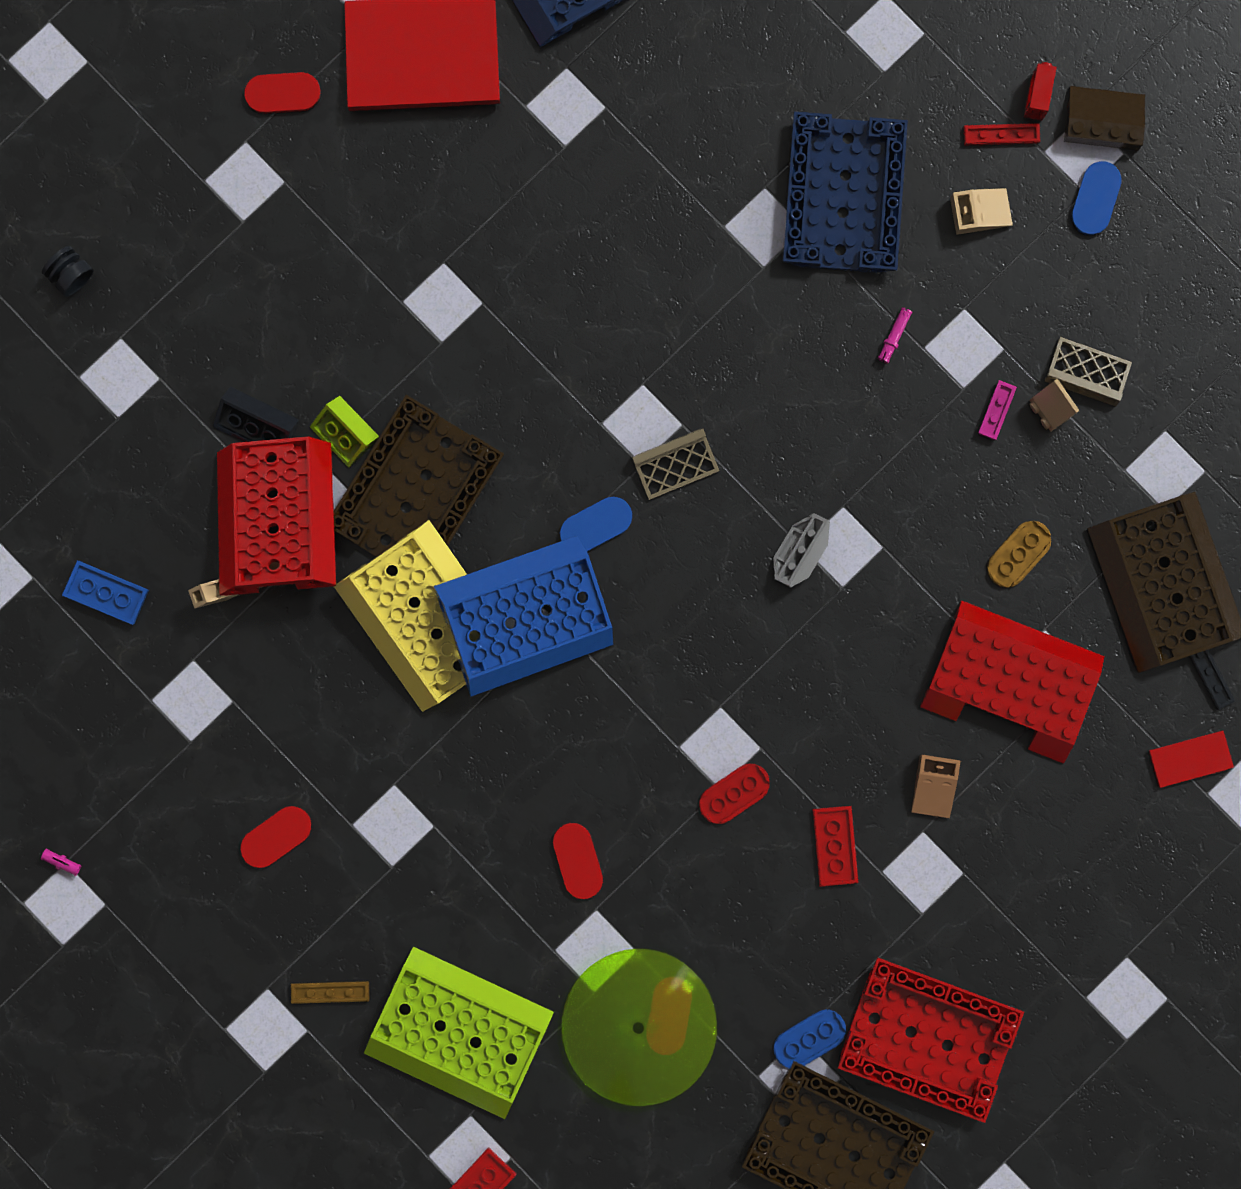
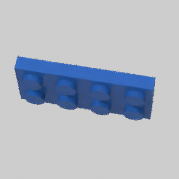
[62,560,149,625]

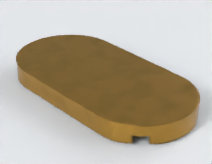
[987,521,1051,588]

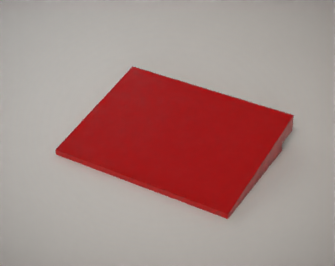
[345,0,500,111]

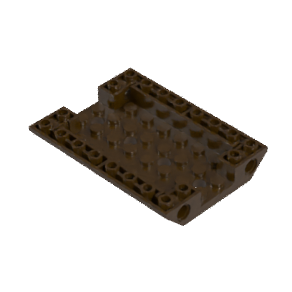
[334,395,504,570]
[1087,492,1241,673]
[742,1061,934,1189]

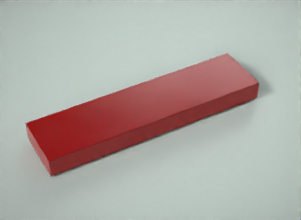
[963,123,1040,146]

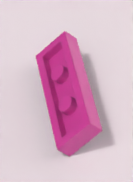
[978,380,1017,441]

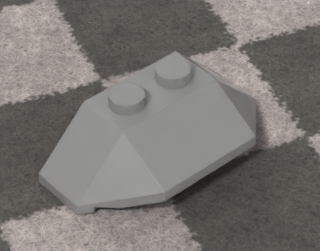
[773,513,830,587]

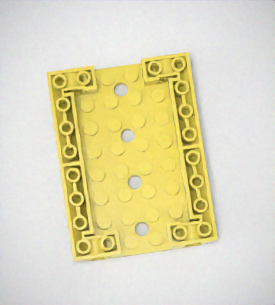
[334,520,479,712]

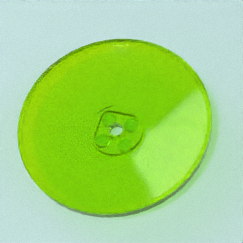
[562,949,717,1106]

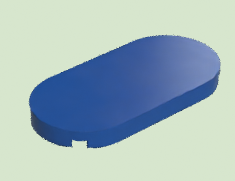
[1071,161,1121,235]
[560,497,632,552]
[774,1009,846,1068]

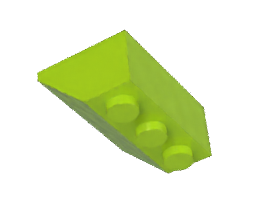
[310,396,379,467]

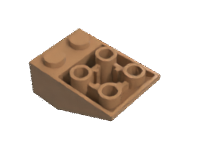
[911,755,960,818]

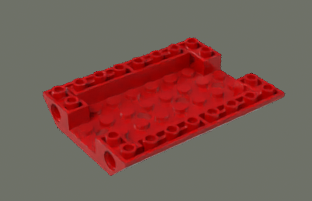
[217,437,336,596]
[838,957,1024,1123]

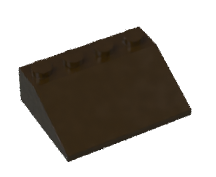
[1064,86,1145,151]

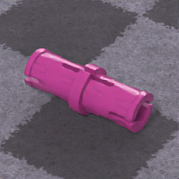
[41,848,81,876]

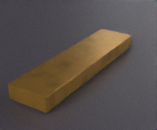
[291,981,369,1003]

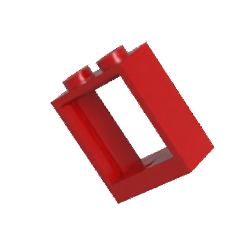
[1024,62,1057,121]

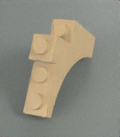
[188,562,280,608]

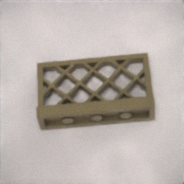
[1045,337,1132,407]
[631,428,719,500]

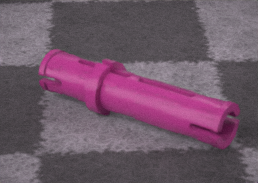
[877,307,912,364]

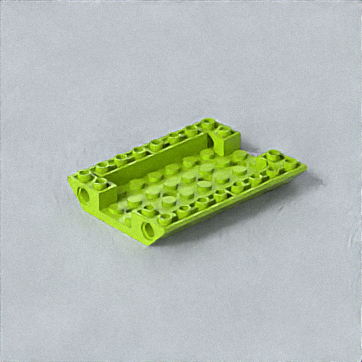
[364,947,554,1119]

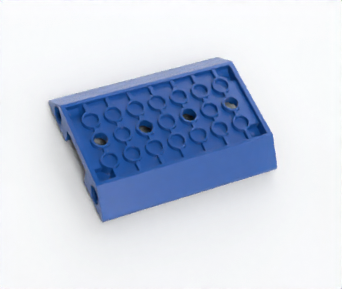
[433,536,613,696]

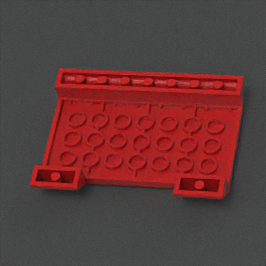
[920,600,1105,764]

